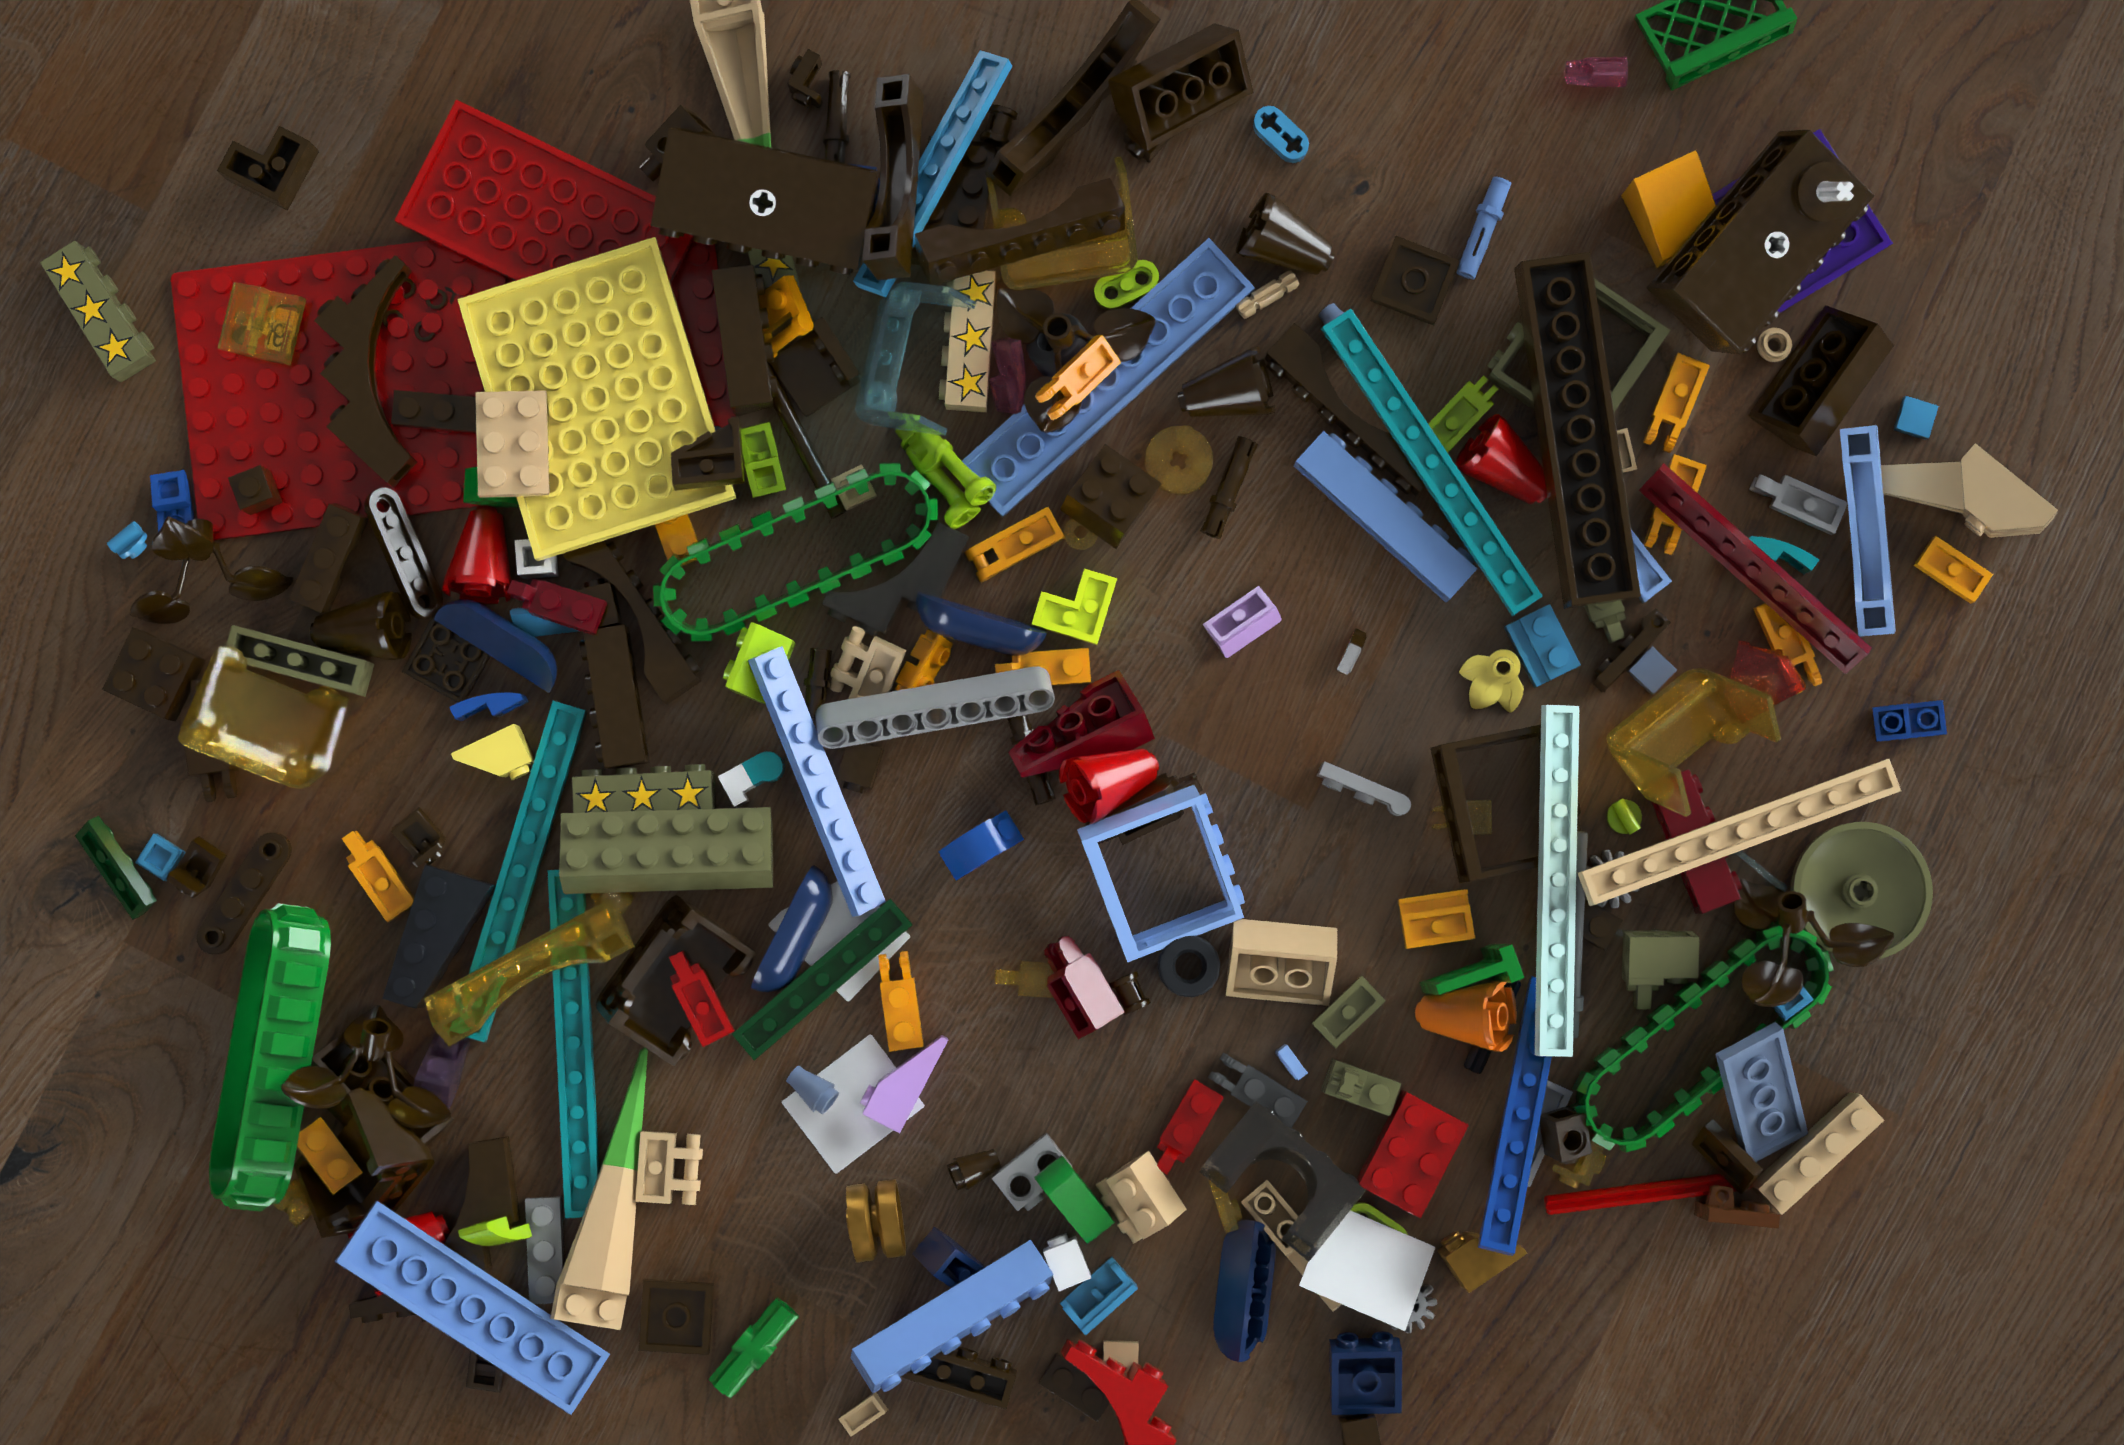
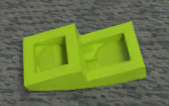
[741,421,786,498]
[458,1216,532,1246]

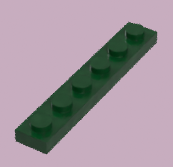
[732,898,913,1060]

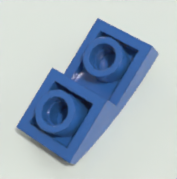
[1872,700,1947,742]

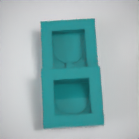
[1749,536,1819,575]

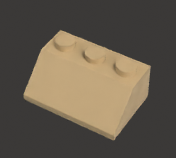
[1226,919,1337,1006]

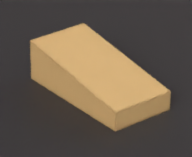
[1616,428,1637,473]
[839,1392,888,1437]

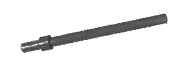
[1573,831,1588,1038]

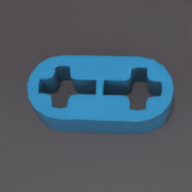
[1253,106,1309,163]

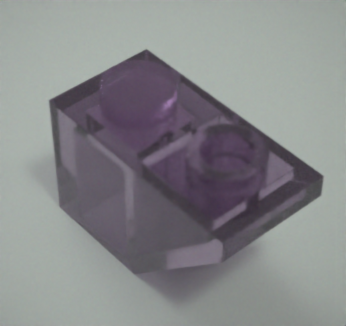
[414,1029,470,1109]

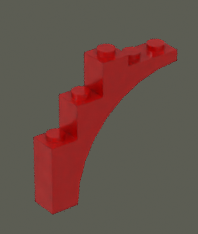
[1060,1339,1177,1445]

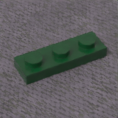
[75,816,157,920]

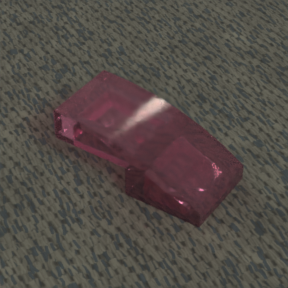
[989,337,1026,414]

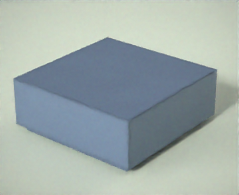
[1627,646,1677,695]

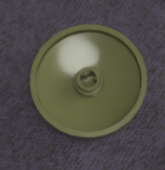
[1791,822,1933,959]

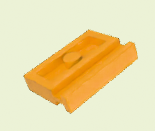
[1398,889,1475,949]

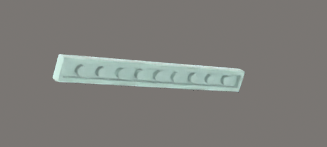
[1535,705,1579,1057]

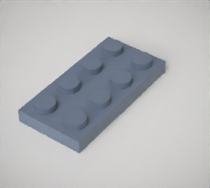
[1715,1022,1808,1162]

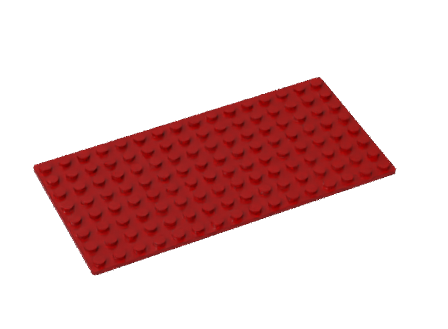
[171,240,736,541]

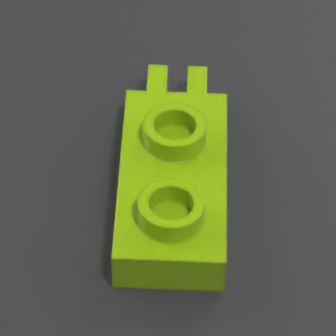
[1428,375,1499,453]

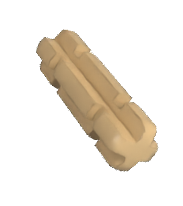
[1236,270,1299,319]

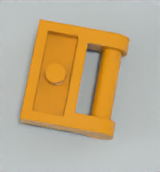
[759,275,814,358]

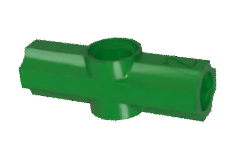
[708,1297,800,1399]

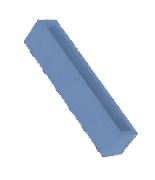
[1294,431,1478,602]
[850,1240,1054,1393]

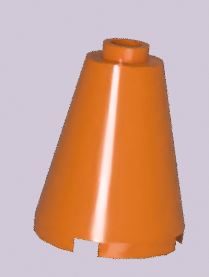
[1415,981,1517,1052]

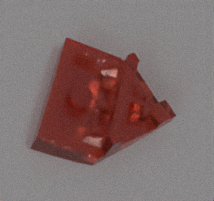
[1727,640,1806,721]

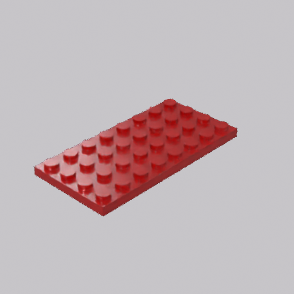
[394,99,694,283]

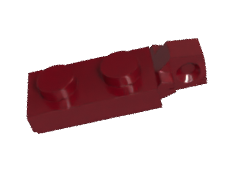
[507,579,607,635]

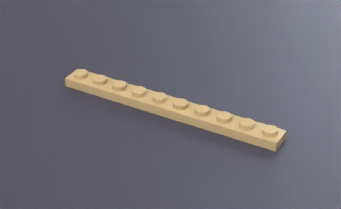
[1578,759,1901,906]

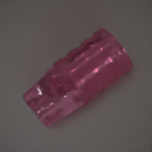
[1565,56,1628,88]

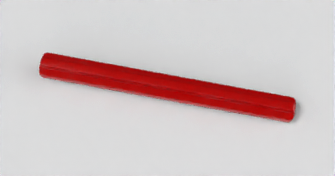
[1544,1174,1751,1215]

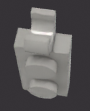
[1749,474,1848,535]

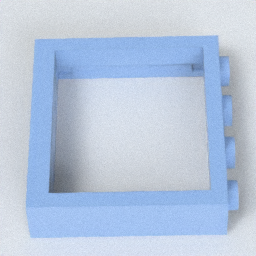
[1077,785,1245,962]

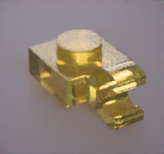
[994,961,1054,998]

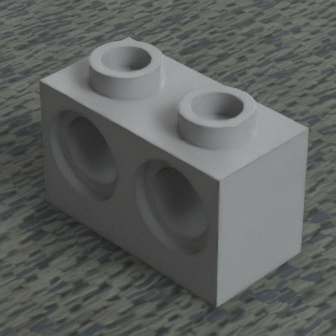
[992,1132,1072,1211]

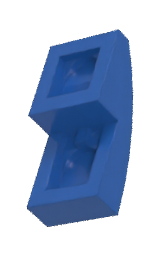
[150,470,195,532]
[449,692,529,721]

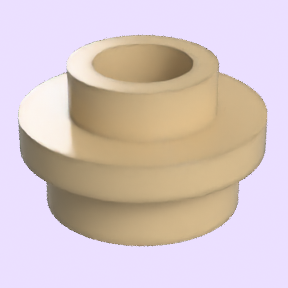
[1757,328,1792,362]

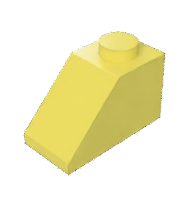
[451,724,535,780]

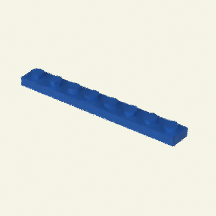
[1477,976,1552,1256]

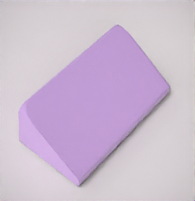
[1203,586,1282,658]

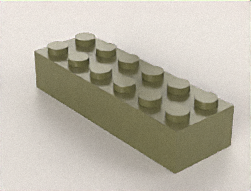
[559,807,773,894]

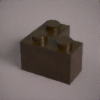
[217,126,319,211]

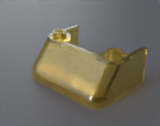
[986,156,1138,290]
[1606,668,1781,817]

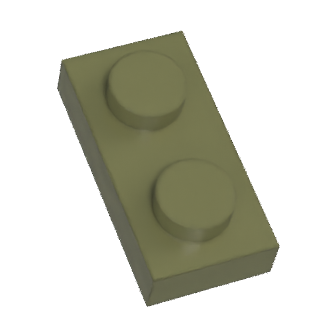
[1311,976,1386,1049]

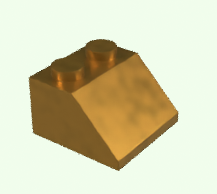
[1437,1231,1528,1293]

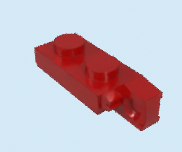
[669,951,735,1047]
[1157,1079,1224,1175]

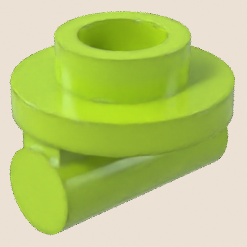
[1607,798,1642,835]

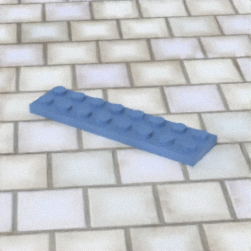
[334,1201,610,1415]

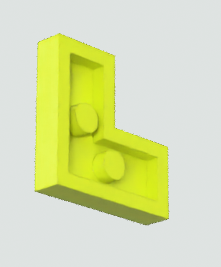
[1032,568,1117,645]

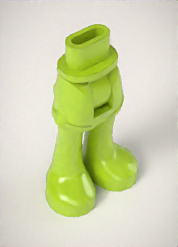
[895,414,996,530]

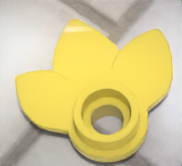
[1459,649,1524,713]

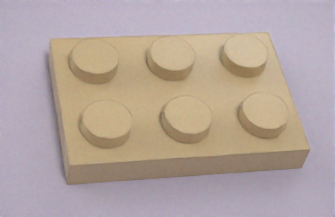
[475,390,550,498]

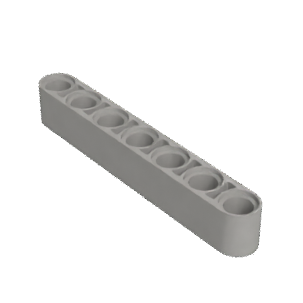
[815,666,1055,749]

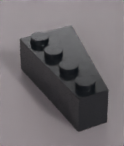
[382,865,496,1009]

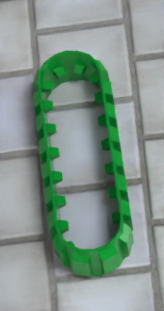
[653,463,938,641]
[209,903,331,1211]
[1570,925,1834,1153]

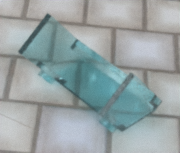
[855,282,976,436]

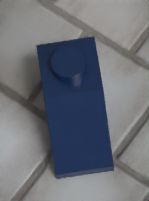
[912,1227,986,1288]

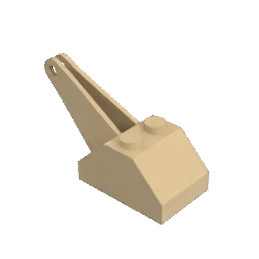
[1881,443,2058,538]

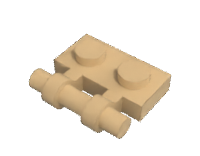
[830,626,907,699]
[635,1131,703,1205]

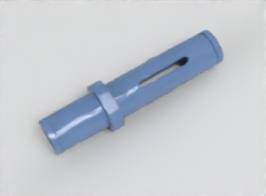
[1456,176,1511,280]

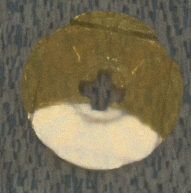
[1145,425,1213,495]

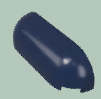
[916,592,1048,656]
[434,599,557,693]
[751,865,833,992]
[1213,1220,1276,1362]

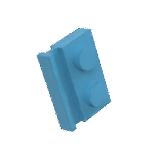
[1504,604,1581,688]

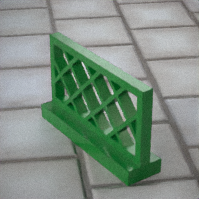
[1635,0,1798,91]
[1419,943,1525,995]

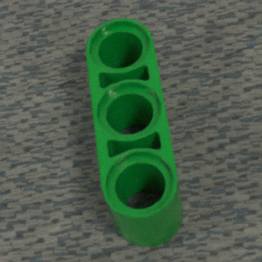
[1034,1155,1115,1244]

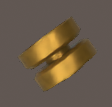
[846,1179,906,1263]

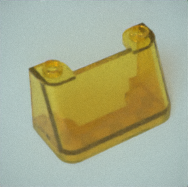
[178,646,349,788]

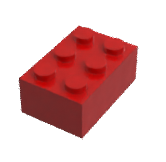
[1355,1090,1469,1219]

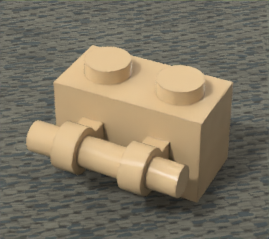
[1096,1151,1187,1244]

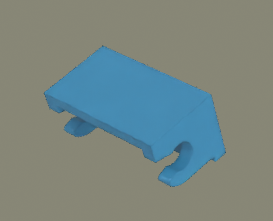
[1060,1256,1138,1336]

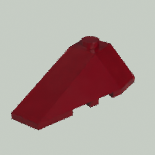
[1008,670,1155,778]

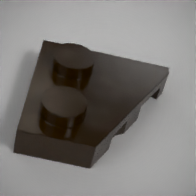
[671,416,744,491]

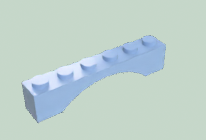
[1840,425,1896,637]

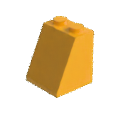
[1621,150,1716,268]

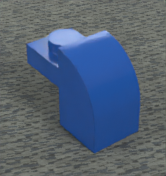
[938,810,1024,881]

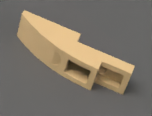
[1241,1180,1342,1312]

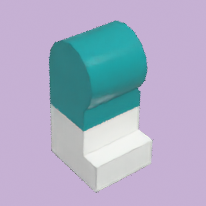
[718,751,785,808]

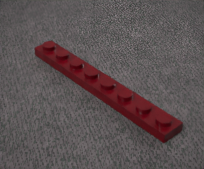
[1639,463,1872,674]

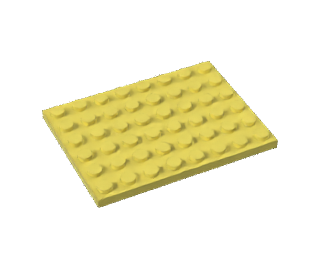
[457,237,737,561]

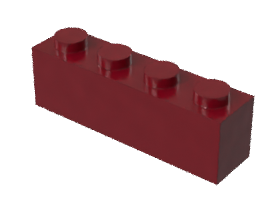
[1645,769,1742,914]

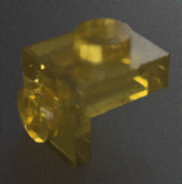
[1552,1141,1606,1188]

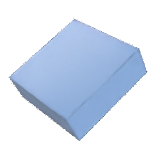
[1275,1044,1308,1080]

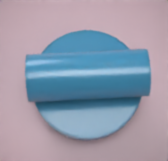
[107,521,148,559]

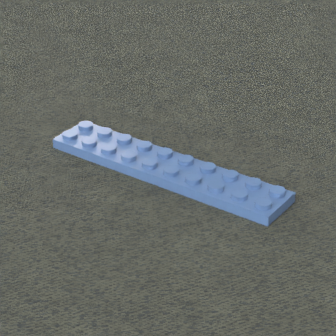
[962,238,1255,518]

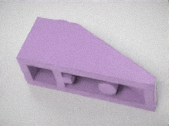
[860,1035,948,1133]

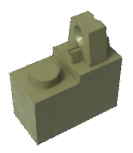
[1622,931,1699,1009]
[1321,1058,1401,1116]

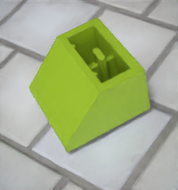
[723,622,796,705]

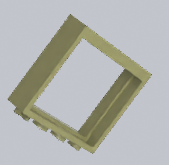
[1487,278,1670,412]

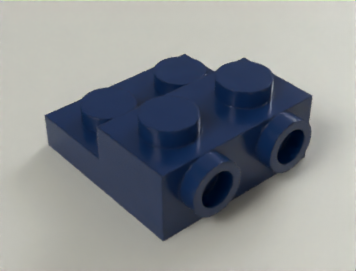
[1329,1331,1402,1415]

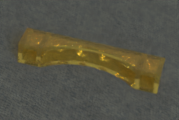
[424,899,635,1047]

